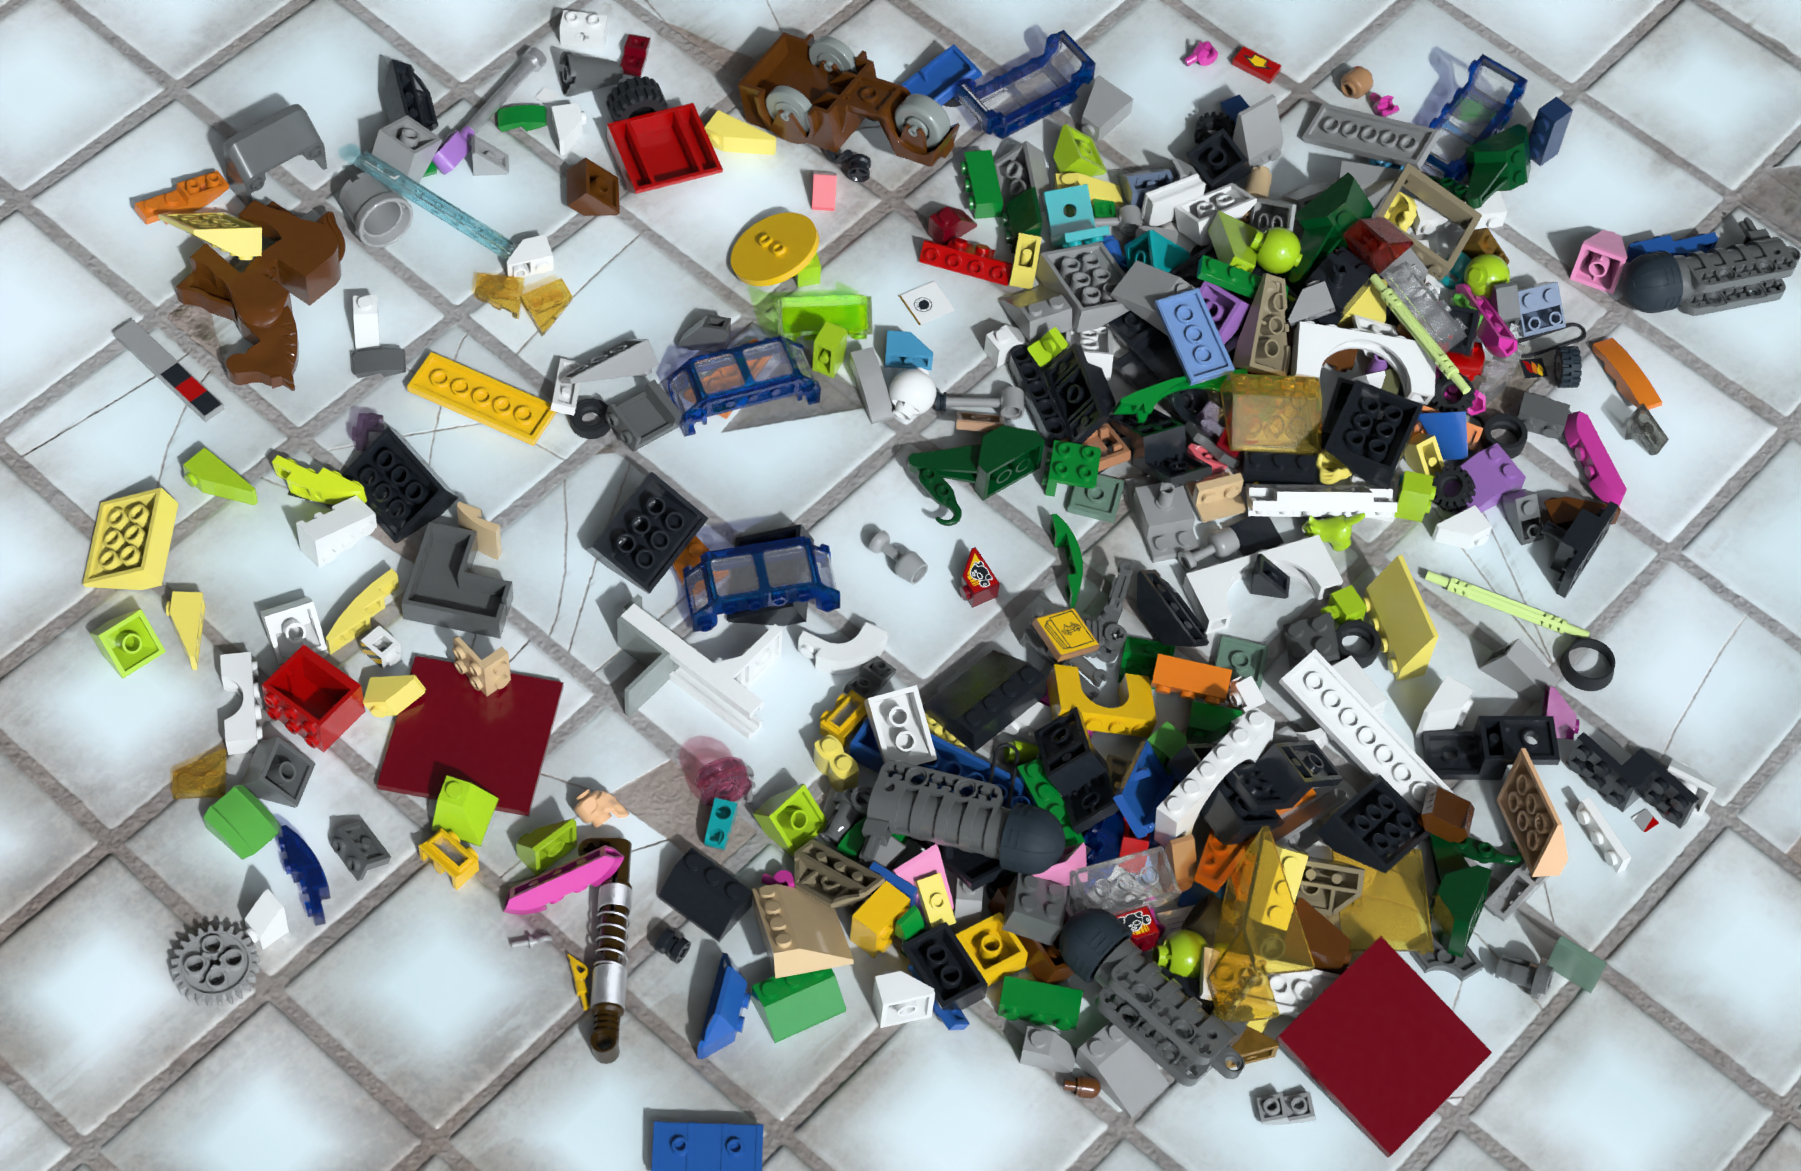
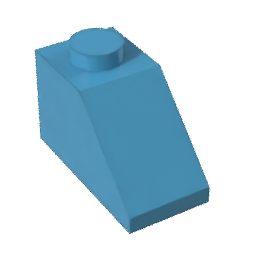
[885,330,933,370]

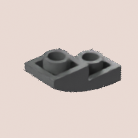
[354,349,406,379]
[843,656,897,699]

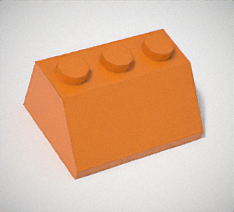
[1151,654,1232,705]

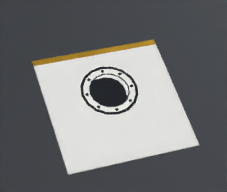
[899,281,955,325]

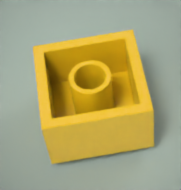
[850,880,911,958]
[956,912,1028,987]

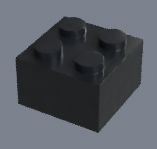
[1186,128,1251,192]

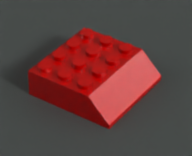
[607,103,723,194]

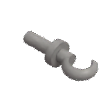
[743,765,755,803]
[511,935,553,949]

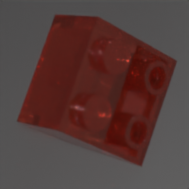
[1343,218,1414,274]

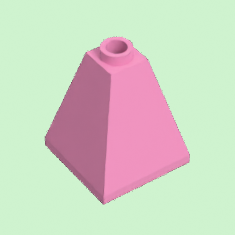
[1570,229,1627,294]
[892,844,954,917]

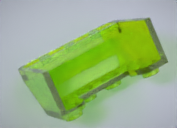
[773,294,873,342]

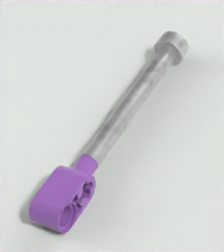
[432,47,547,175]

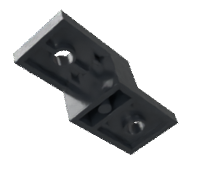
[1107,408,1212,488]
[1034,706,1120,834]
[1421,716,1560,780]
[1566,732,1700,829]
[1225,740,1344,812]

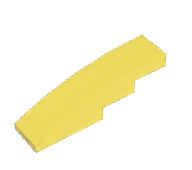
[326,568,399,655]

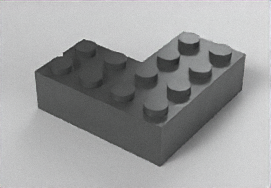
[401,522,513,639]

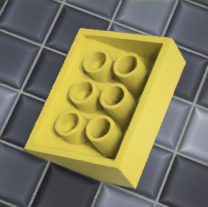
[158,212,262,260]
[83,487,179,590]
[1362,555,1439,682]

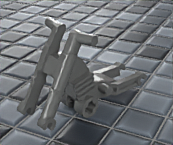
[1019,561,1133,701]

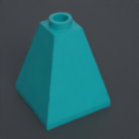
[1124,230,1190,273]

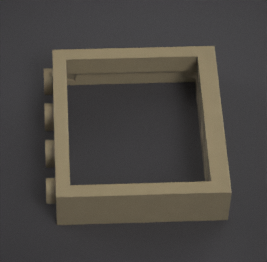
[1368,163,1482,281]

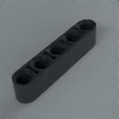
[1008,344,1066,448]

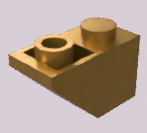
[1462,227,1510,265]

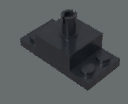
[1287,246,1380,326]
[1044,343,1116,445]
[1541,501,1619,598]

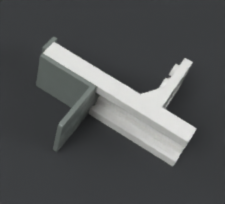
[617,594,783,740]

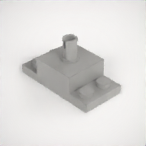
[1125,475,1200,563]

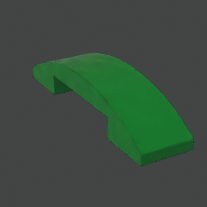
[1049,514,1083,608]

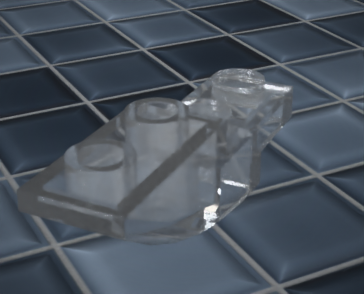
[1478,323,1525,404]

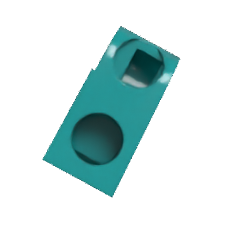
[704,798,738,851]

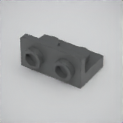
[331,820,391,881]

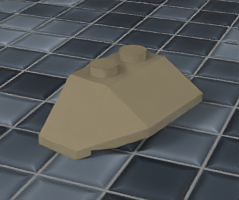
[794,839,885,908]
[1293,856,1365,916]

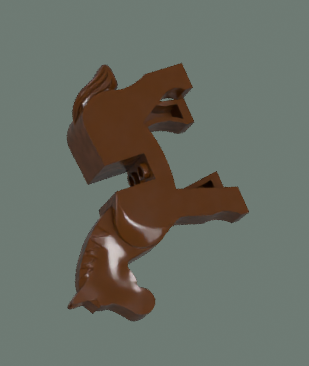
[176,200,346,391]

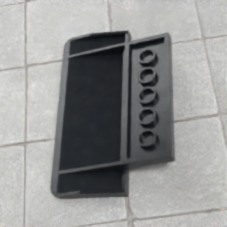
[1105,244,1298,391]

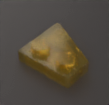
[475,274,525,319]
[520,278,573,336]

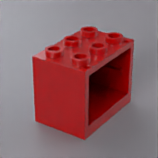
[262,644,365,753]

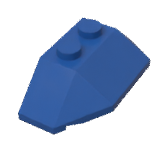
[697,952,751,1060]

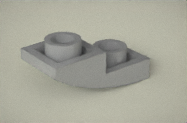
[1256,1092,1316,1125]

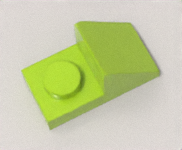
[1027,326,1069,367]

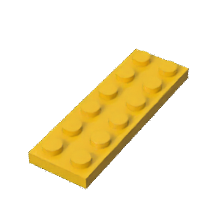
[407,352,557,446]

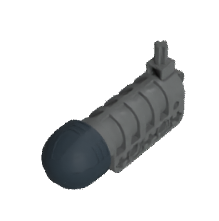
[1621,217,1801,316]
[851,760,1065,875]
[1059,909,1254,1087]

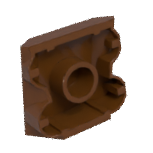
[1417,786,1475,843]

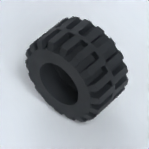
[606,76,668,122]

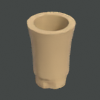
[1243,166,1272,198]

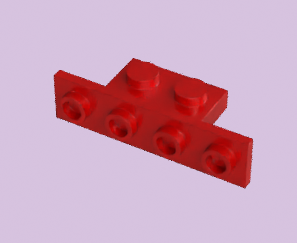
[919,238,1013,286]

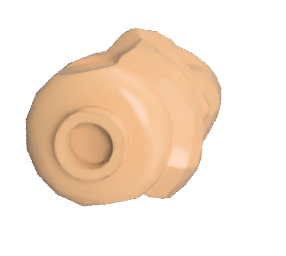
[574,789,629,828]

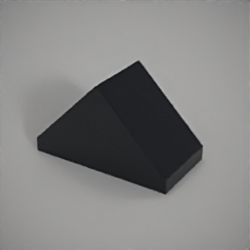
[1250,554,1290,599]

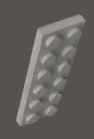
[1302,103,1441,170]

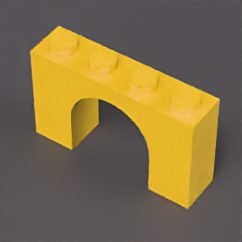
[1046,664,1157,738]

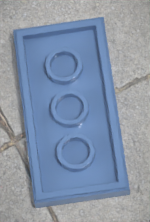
[1154,287,1235,386]

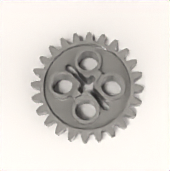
[171,924,260,1008]

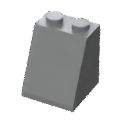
[366,115,443,197]

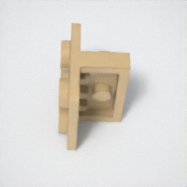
[1186,472,1247,523]

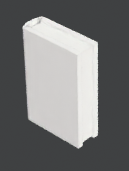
[1141,173,1206,227]

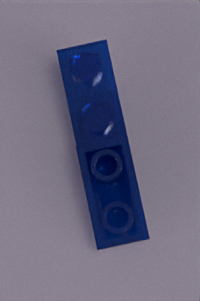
[1071,810,1124,898]
[278,825,331,926]

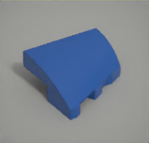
[1419,411,1468,460]

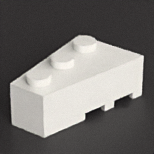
[296,495,377,568]

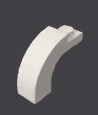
[798,622,888,674]

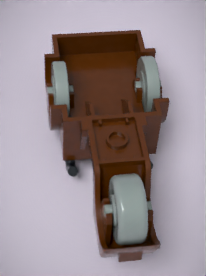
[738,32,960,167]

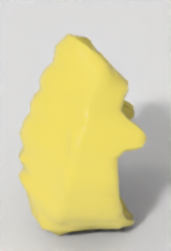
[1384,192,1417,232]
[1316,449,1353,486]

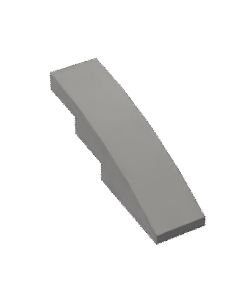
[1483,862,1550,922]

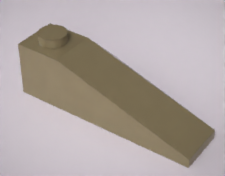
[1233,273,1291,377]

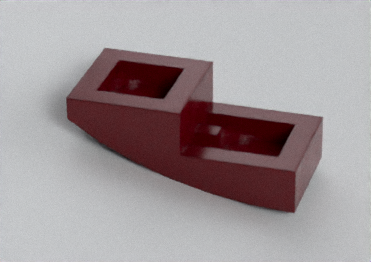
[620,34,651,77]

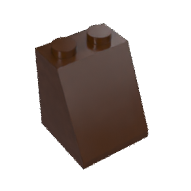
[1276,897,1353,975]

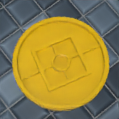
[731,212,819,287]

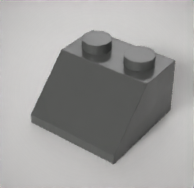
[241,736,315,808]

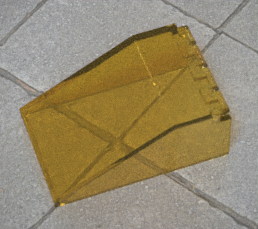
[1206,826,1315,1023]

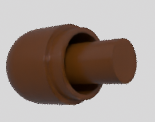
[1063,1076,1101,1098]

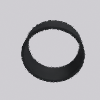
[1560,638,1615,691]

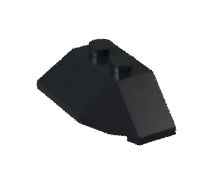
[382,59,438,132]
[1137,569,1209,647]

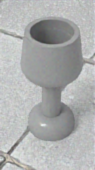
[1178,527,1240,573]
[869,530,928,584]

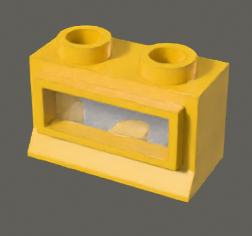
[819,690,868,749]
[419,828,479,890]

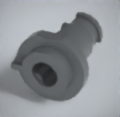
[820,788,867,847]
[1495,953,1554,999]

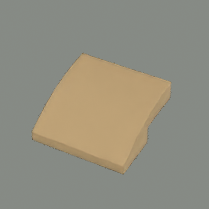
[457,502,502,560]

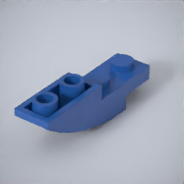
[1626,232,1718,263]

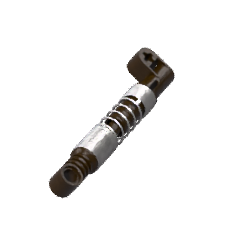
[578,838,633,1064]

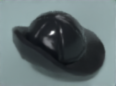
[1167,388,1221,428]

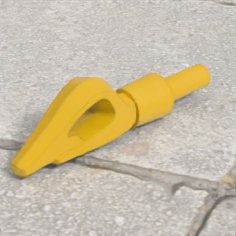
[567,954,590,1010]

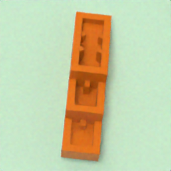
[1592,338,1662,412]

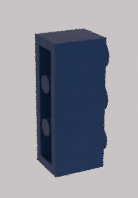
[1529,96,1573,166]

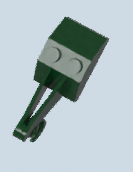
[1428,123,1531,209]
[1255,172,1374,290]
[907,425,1045,526]
[1428,833,1523,958]

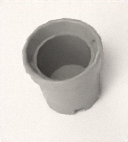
[339,172,413,248]

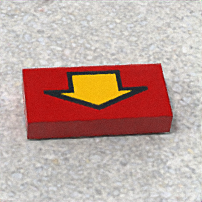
[1232,46,1282,84]

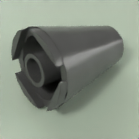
[559,51,623,97]

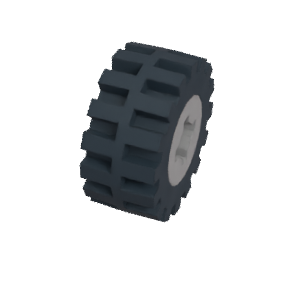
[1554,346,1582,388]

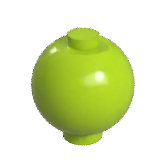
[1249,227,1303,274]
[1464,254,1510,300]
[1152,929,1209,979]

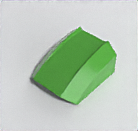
[203,785,282,860]

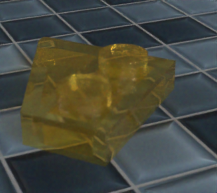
[172,749,227,799]

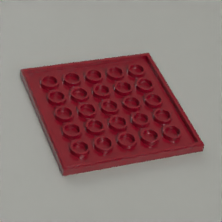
[377,656,564,817]
[1275,936,1492,1158]

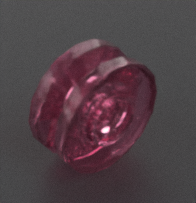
[694,757,752,807]

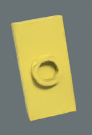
[914,873,956,930]

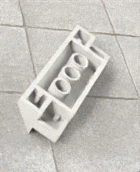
[1245,484,1397,518]

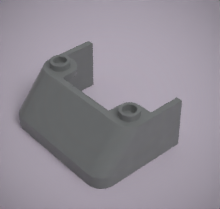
[223,104,327,207]

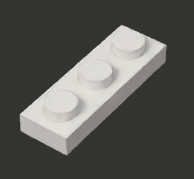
[550,358,583,416]
[1576,797,1631,873]

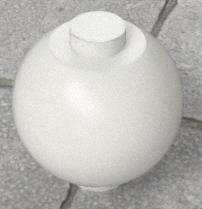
[889,367,937,421]

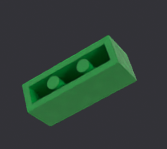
[960,150,1003,219]
[998,976,1083,1031]

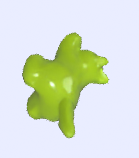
[1301,512,1366,552]

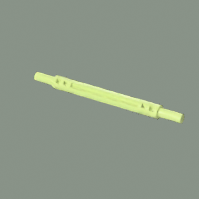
[1370,274,1471,394]
[1425,570,1590,639]

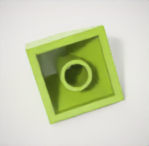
[1053,124,1107,177]
[90,609,166,679]
[431,776,499,847]
[753,784,828,856]
[516,818,577,877]

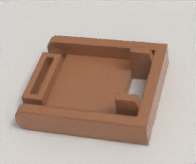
[1061,423,1131,471]

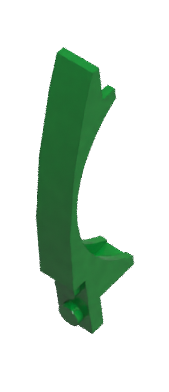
[1112,369,1293,423]

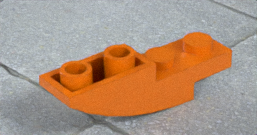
[134,170,229,225]

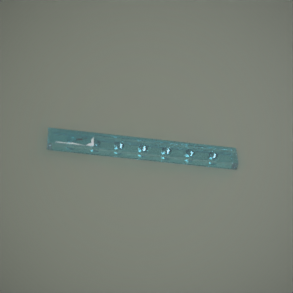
[354,151,519,261]

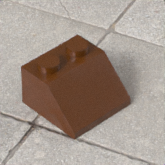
[566,157,620,216]

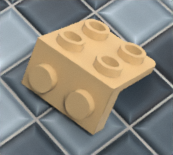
[452,636,511,696]

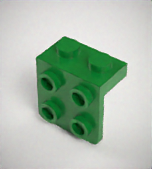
[1042,440,1101,497]

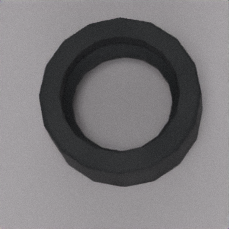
[1480,413,1528,459]
[1336,620,1381,668]
[1181,893,1228,940]

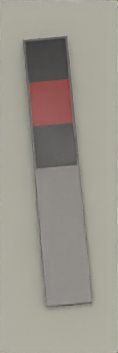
[114,319,224,422]

